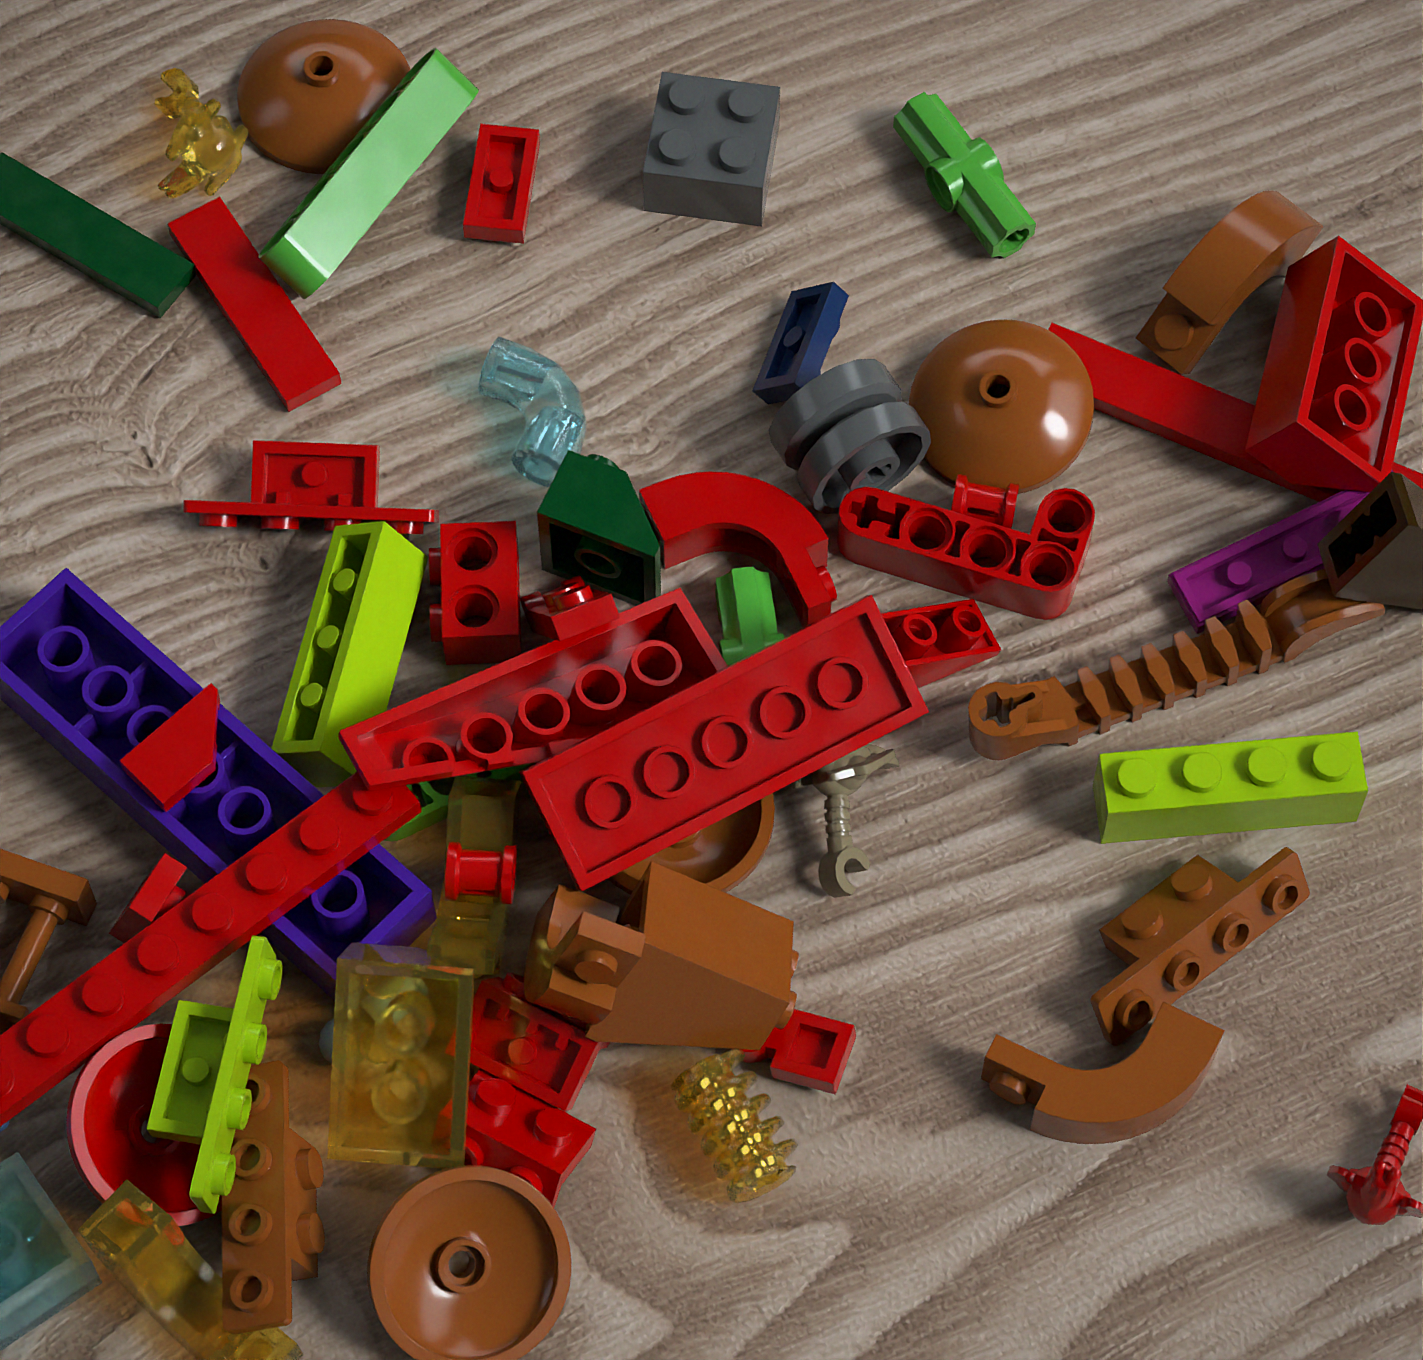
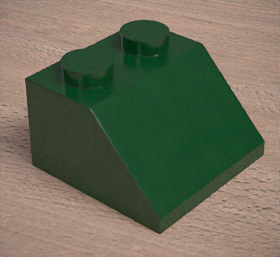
[537,450,661,606]

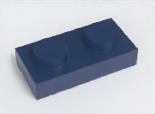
[752,281,849,405]

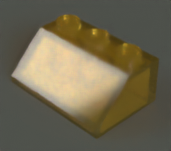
[327,943,475,1169]

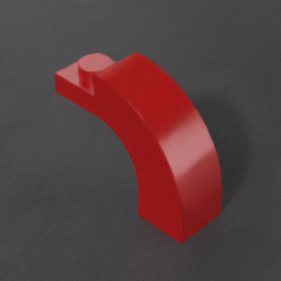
[639,471,837,628]

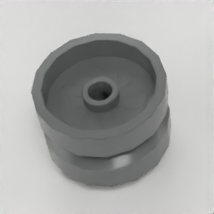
[768,359,931,514]

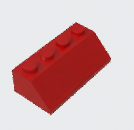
[1245,236,1423,492]

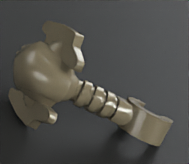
[792,744,900,898]

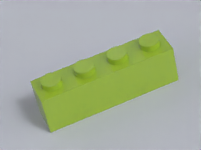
[271,521,428,787]
[1093,731,1368,844]

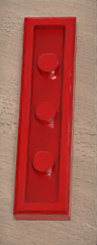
[167,196,342,412]

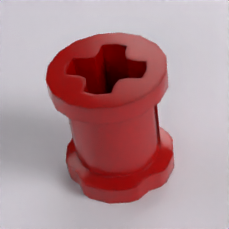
[951,474,1019,529]
[445,842,517,905]

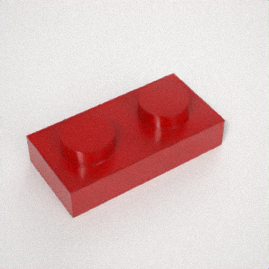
[463,124,540,244]
[109,853,187,943]

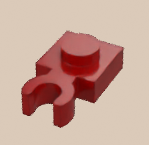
[731,1009,856,1095]

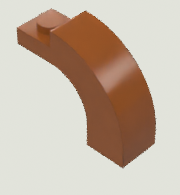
[1136,191,1324,374]
[524,884,646,1025]
[981,1002,1225,1144]

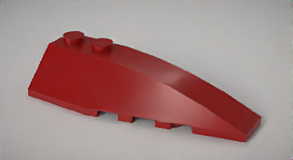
[338,588,728,791]

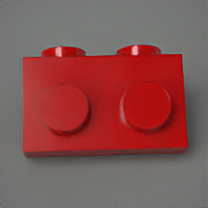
[431,1068,597,1208]

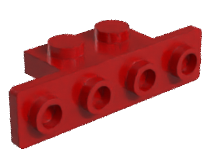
[183,440,439,535]

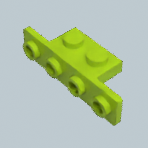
[146,935,282,1214]

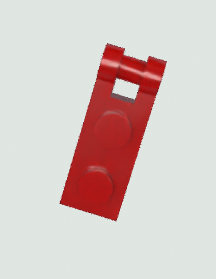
[520,575,620,641]

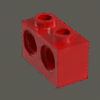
[429,521,522,665]

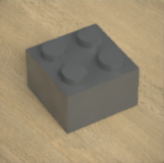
[643,72,780,227]

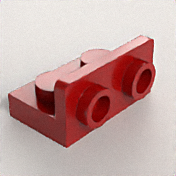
[449,972,610,1112]

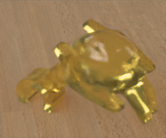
[154,68,248,199]

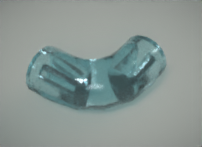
[478,337,588,487]

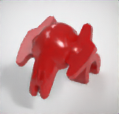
[1327,1084,1423,1225]

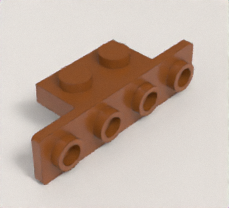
[1090,847,1310,1046]
[222,1060,325,1334]

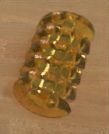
[671,1049,798,1203]

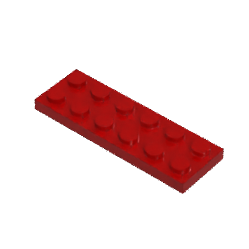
[519,595,929,892]

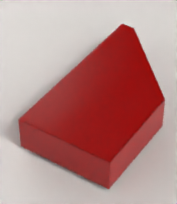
[119,683,220,813]

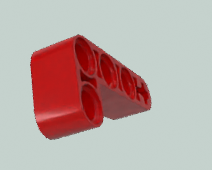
[837,487,1095,620]

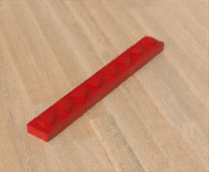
[0,772,422,1127]

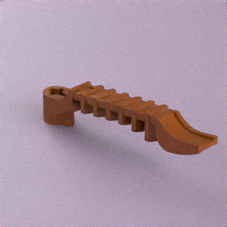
[968,569,1385,760]

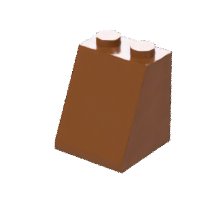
[585,861,799,1050]

